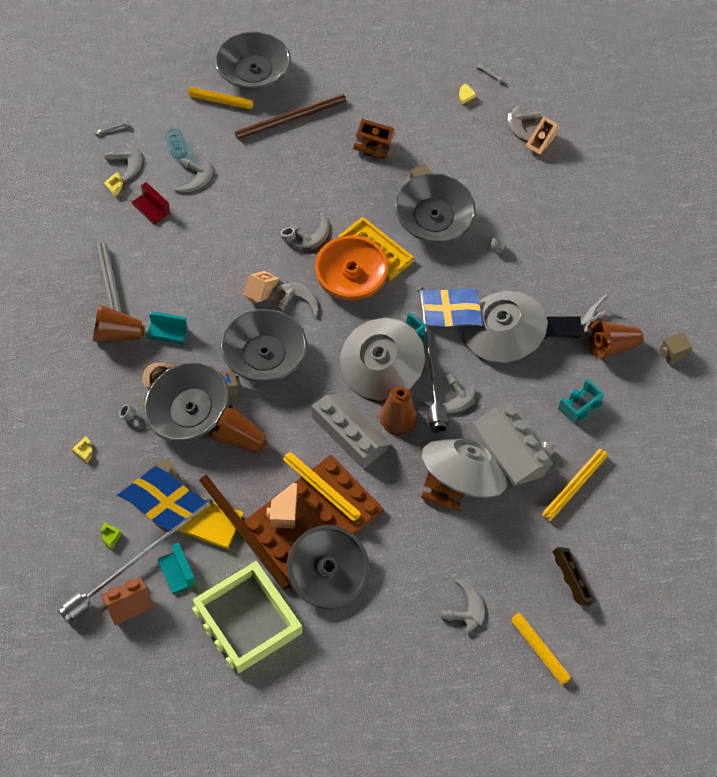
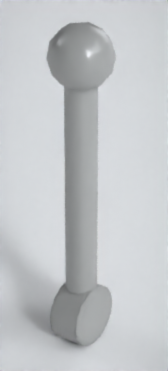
[476,63,504,84]
[94,121,129,136]

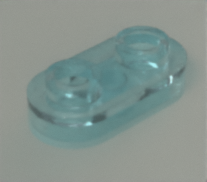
[165,128,187,159]

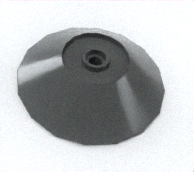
[215,32,291,89]
[395,173,476,243]
[220,309,308,382]
[144,362,229,442]

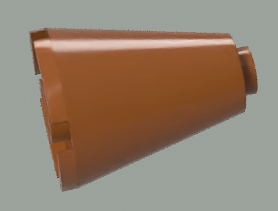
[93,305,145,342]
[589,321,644,359]
[379,386,418,435]
[211,404,268,453]

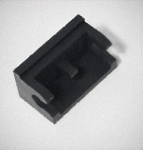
[544,316,582,339]

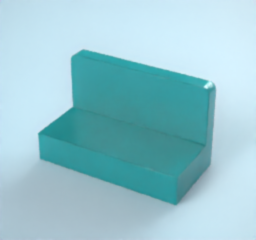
[147,311,189,345]
[158,542,196,594]

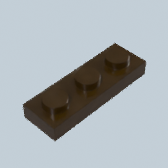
[552,547,596,606]

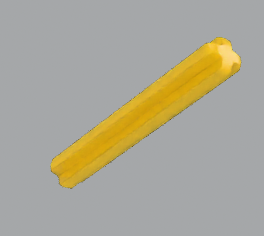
[188,87,253,110]
[511,613,571,685]

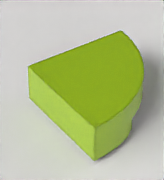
[101,522,122,550]

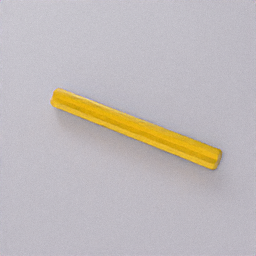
[542,449,608,521]
[283,452,361,522]

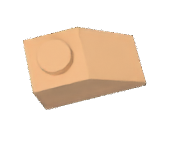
[526,116,560,155]
[243,271,280,303]
[266,483,297,529]

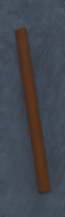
[235,94,346,139]
[199,475,291,590]

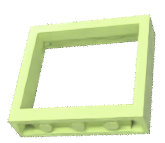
[192,561,302,674]

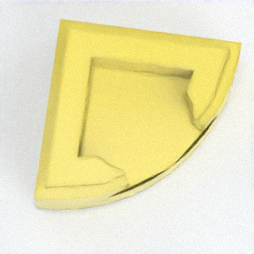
[459,83,476,105]
[104,172,123,197]
[72,436,93,463]

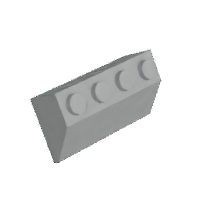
[312,394,392,469]
[472,403,553,486]

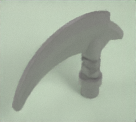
[507,105,542,142]
[105,143,142,183]
[174,158,214,192]
[289,212,329,250]
[276,282,319,317]
[581,294,611,333]
[425,374,476,414]
[441,578,485,634]

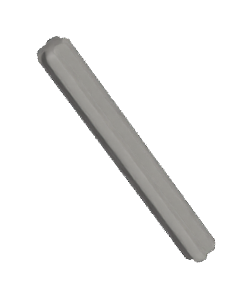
[97,243,122,313]

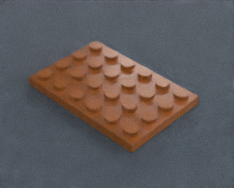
[243,455,384,582]

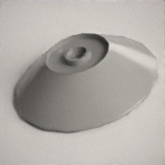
[463,291,548,363]
[340,318,425,401]
[422,439,507,498]

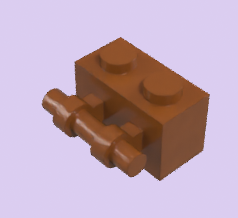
[353,118,395,159]
[421,472,465,511]
[101,578,154,625]

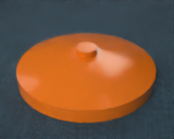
[315,235,388,301]

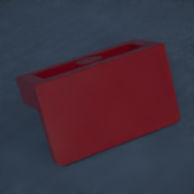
[132,182,170,224]

